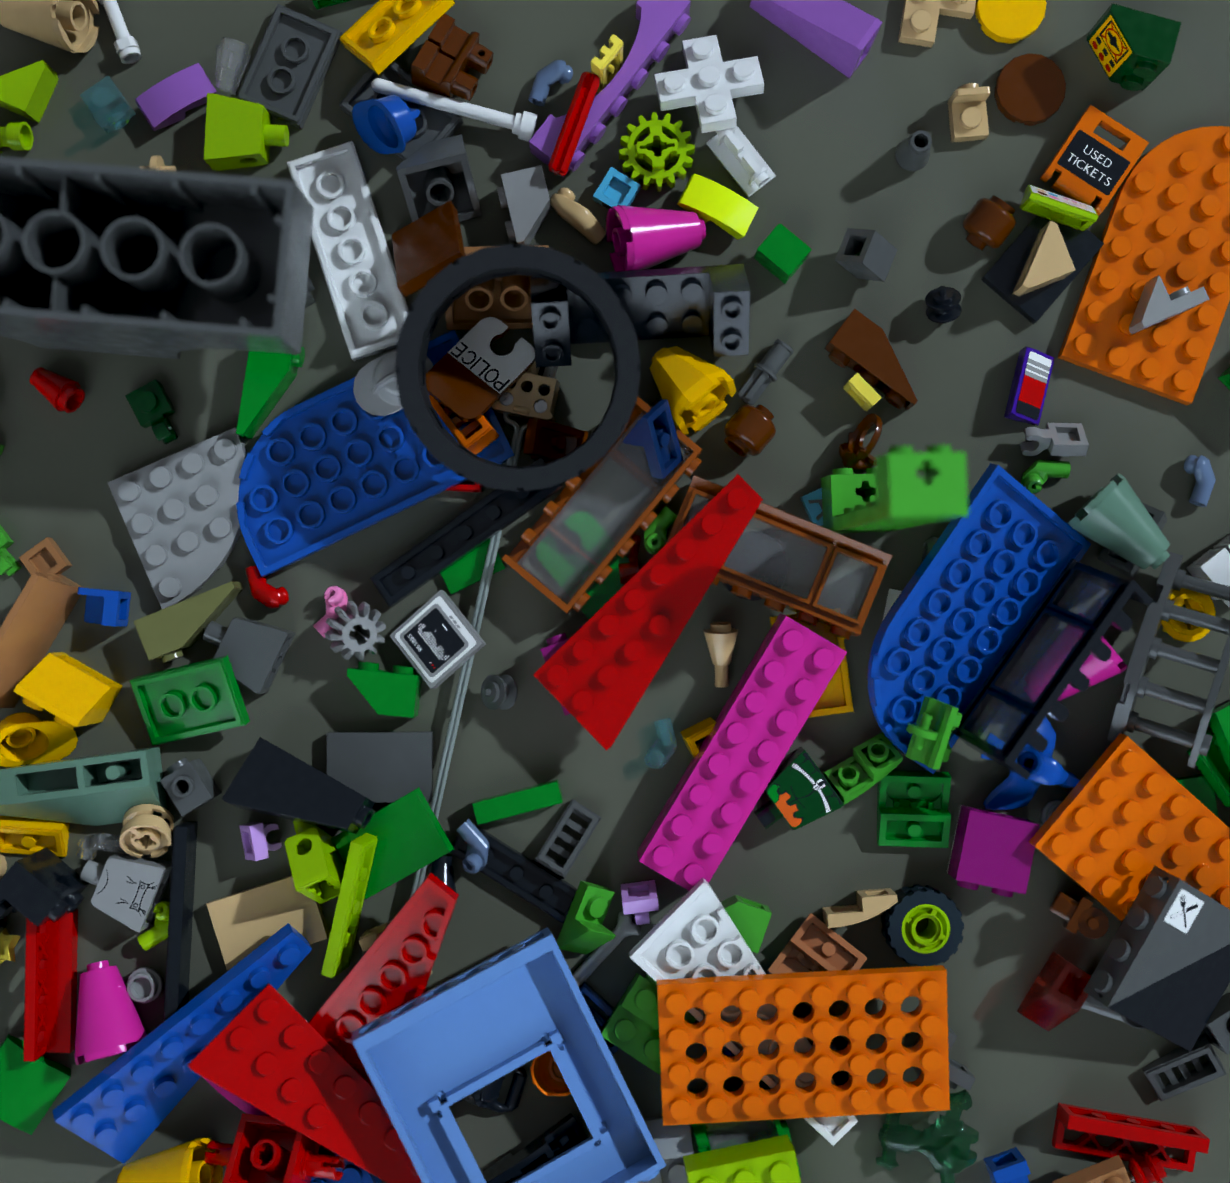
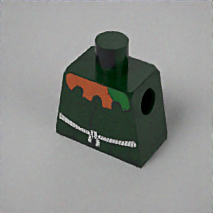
[754,747,844,830]

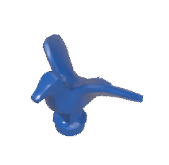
[980,702,1080,810]

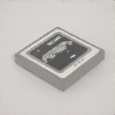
[389,590,486,689]

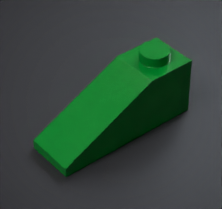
[236,347,305,439]

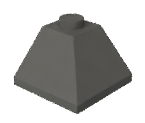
[396,134,482,222]

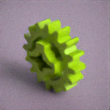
[619,112,695,192]

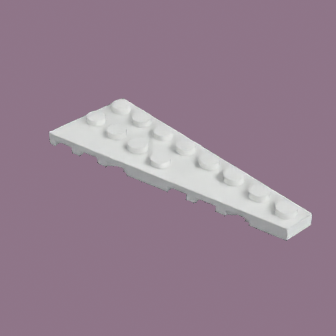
[629,878,858,1146]

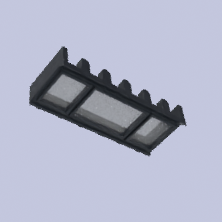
[952,558,1153,780]

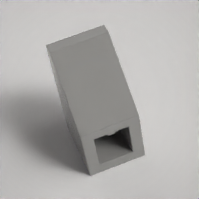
[497,165,551,245]

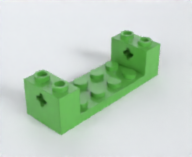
[821,445,968,533]

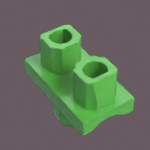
[905,696,962,770]

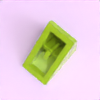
[0,60,59,123]

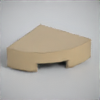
[358,920,392,952]

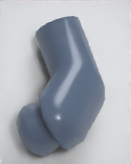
[528,60,573,106]

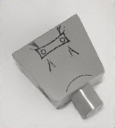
[80,852,172,933]

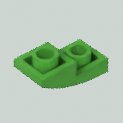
[824,732,903,805]

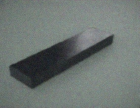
[450,823,577,924]

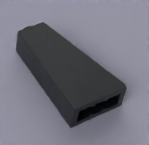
[222,737,375,834]

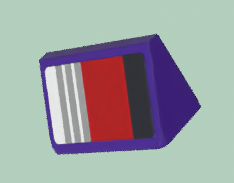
[1004,347,1055,426]

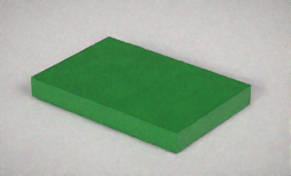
[130,655,250,746]
[331,788,454,900]

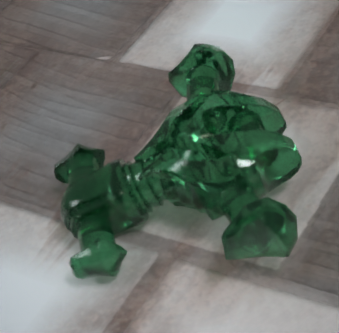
[876,1089,979,1183]

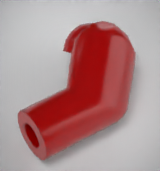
[245,565,289,609]

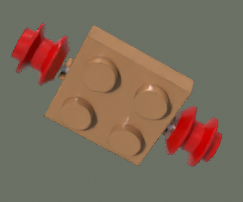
[1052,1151,1167,1183]

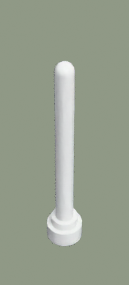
[371,78,538,142]

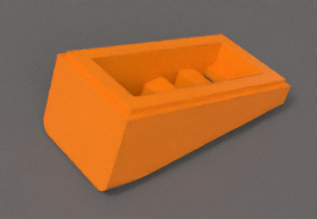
[429,395,499,455]

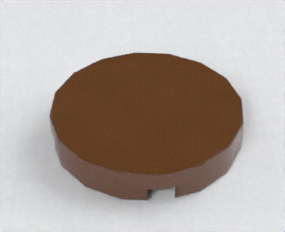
[994,53,1066,126]

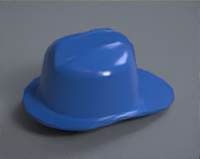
[352,95,420,154]

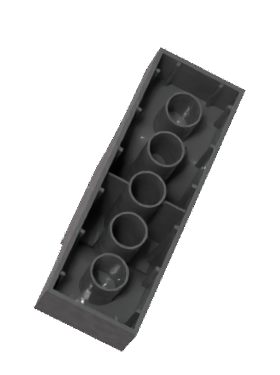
[0,156,314,359]

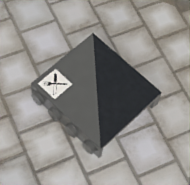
[1083,866,1230,1052]

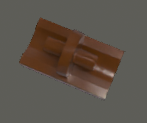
[1049,891,1109,939]

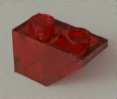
[1017,952,1091,1032]

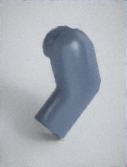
[1184,455,1216,507]
[456,819,489,874]

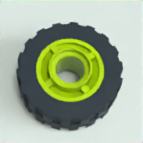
[881,884,964,966]

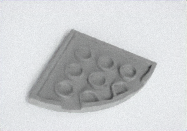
[108,427,247,609]

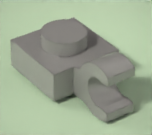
[1020,423,1089,457]

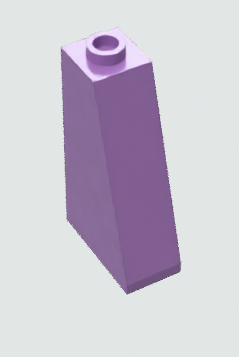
[750,0,883,79]

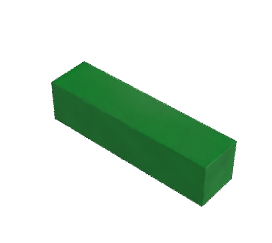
[472,779,563,825]

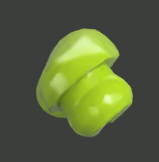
[137,901,170,951]

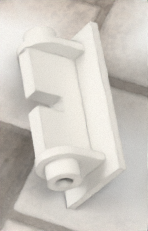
[706,125,776,198]

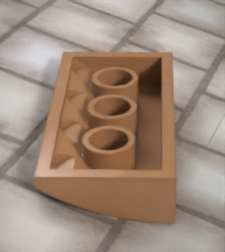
[0,572,84,708]

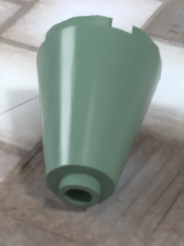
[1067,473,1170,570]

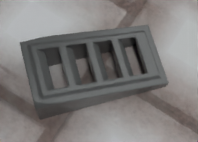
[534,799,602,879]
[1143,1034,1227,1101]

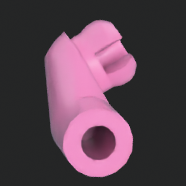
[313,586,348,639]

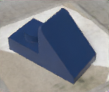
[623,399,683,479]

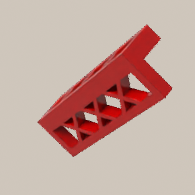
[24,909,78,1062]
[1052,1103,1210,1172]

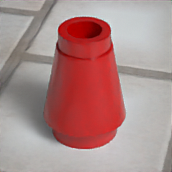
[29,367,85,413]

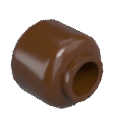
[963,195,1016,251]
[724,404,776,457]

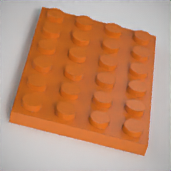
[1029,733,1230,922]

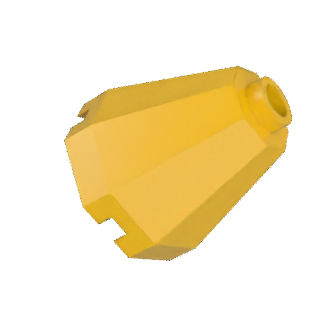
[649,346,736,435]

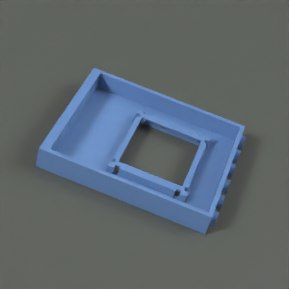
[352,927,666,1183]

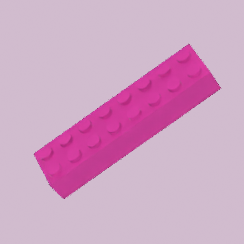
[637,613,847,891]

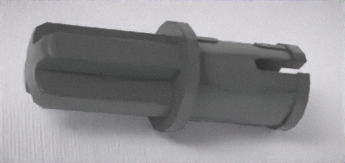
[737,339,794,405]

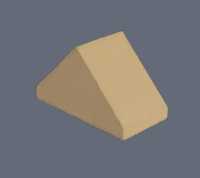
[1013,221,1076,296]

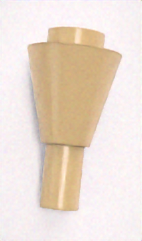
[703,622,738,688]

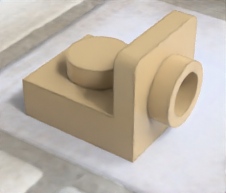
[948,83,991,142]

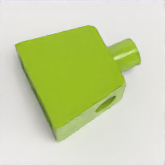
[204,93,289,171]
[284,821,345,904]

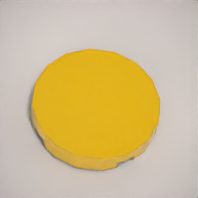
[975,0,1047,44]

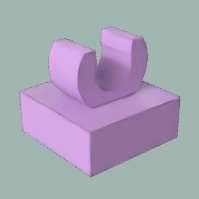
[239,822,282,861]
[620,880,659,925]

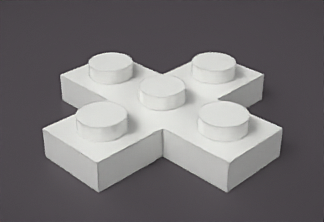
[654,35,764,133]

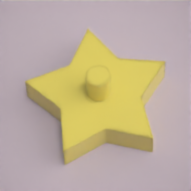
[0,928,21,964]

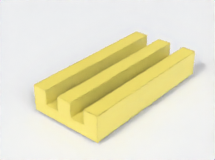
[591,34,623,94]

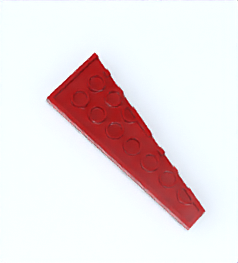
[533,474,763,751]
[187,983,422,1183]

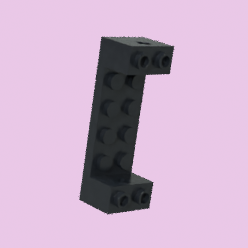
[531,264,750,368]
[0,848,89,933]

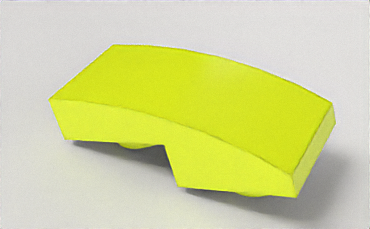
[677,173,758,240]

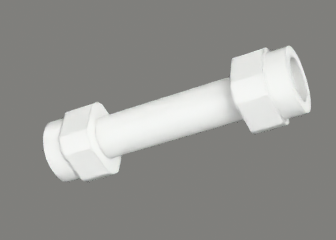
[97,0,142,64]

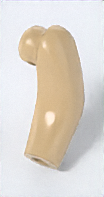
[550,187,606,245]

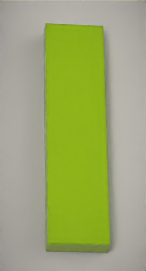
[321,833,378,978]

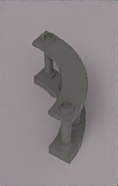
[1107,552,1230,768]

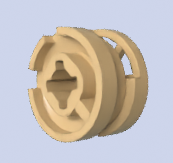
[119,804,174,858]

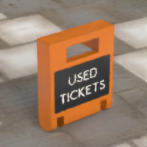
[1040,104,1149,216]

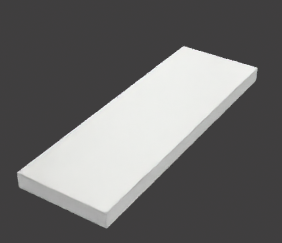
[287,141,409,361]

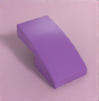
[135,63,217,131]

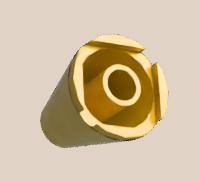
[117,1138,223,1183]

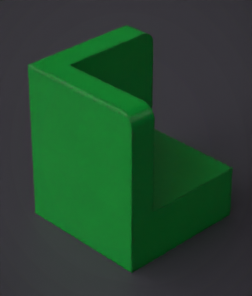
[754,224,812,284]

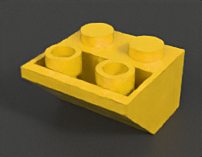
[13,652,123,729]

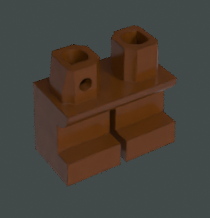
[411,13,494,101]

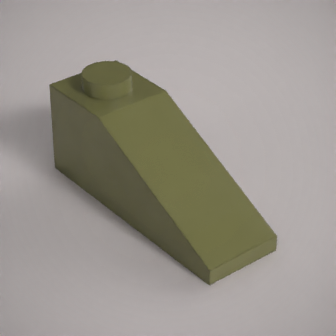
[133,581,244,664]

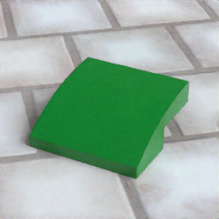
[877,770,951,848]
[0,1034,71,1135]

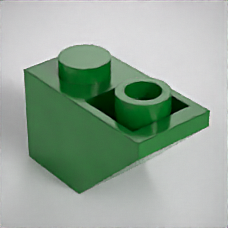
[347,661,422,718]

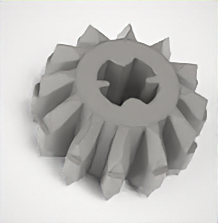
[325,601,386,661]

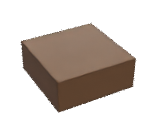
[19,537,72,575]

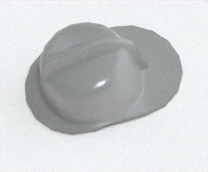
[353,349,433,416]

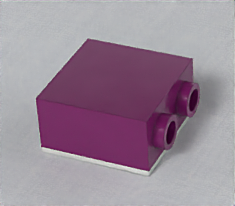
[947,805,1040,897]

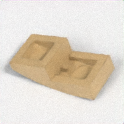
[822,888,898,928]

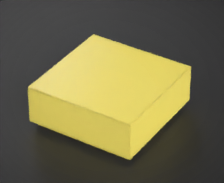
[843,373,882,411]

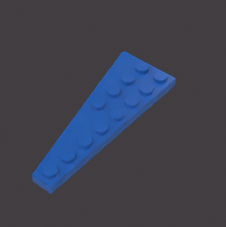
[52,923,312,1164]

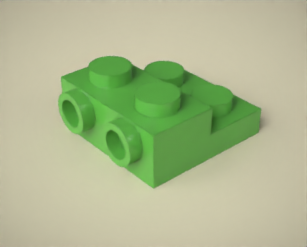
[600,973,696,1075]

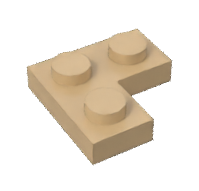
[898,0,976,48]

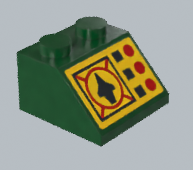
[1086,3,1182,91]

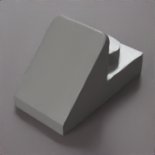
[1129,275,1209,335]

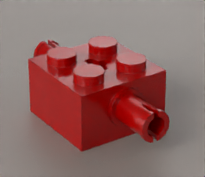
[205,1113,345,1183]

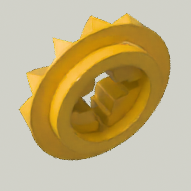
[1161,588,1216,642]

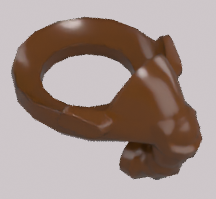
[839,413,882,471]

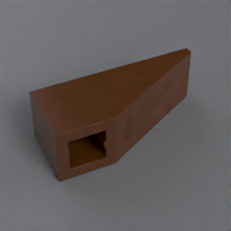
[824,308,918,410]

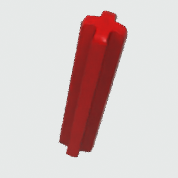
[548,72,600,176]

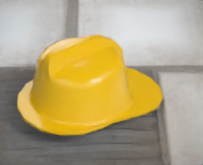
[0,712,78,767]

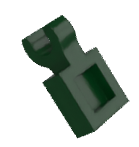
[125,379,178,444]

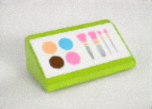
[1019,185,1098,231]

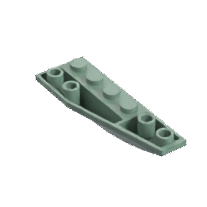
[0,746,168,826]

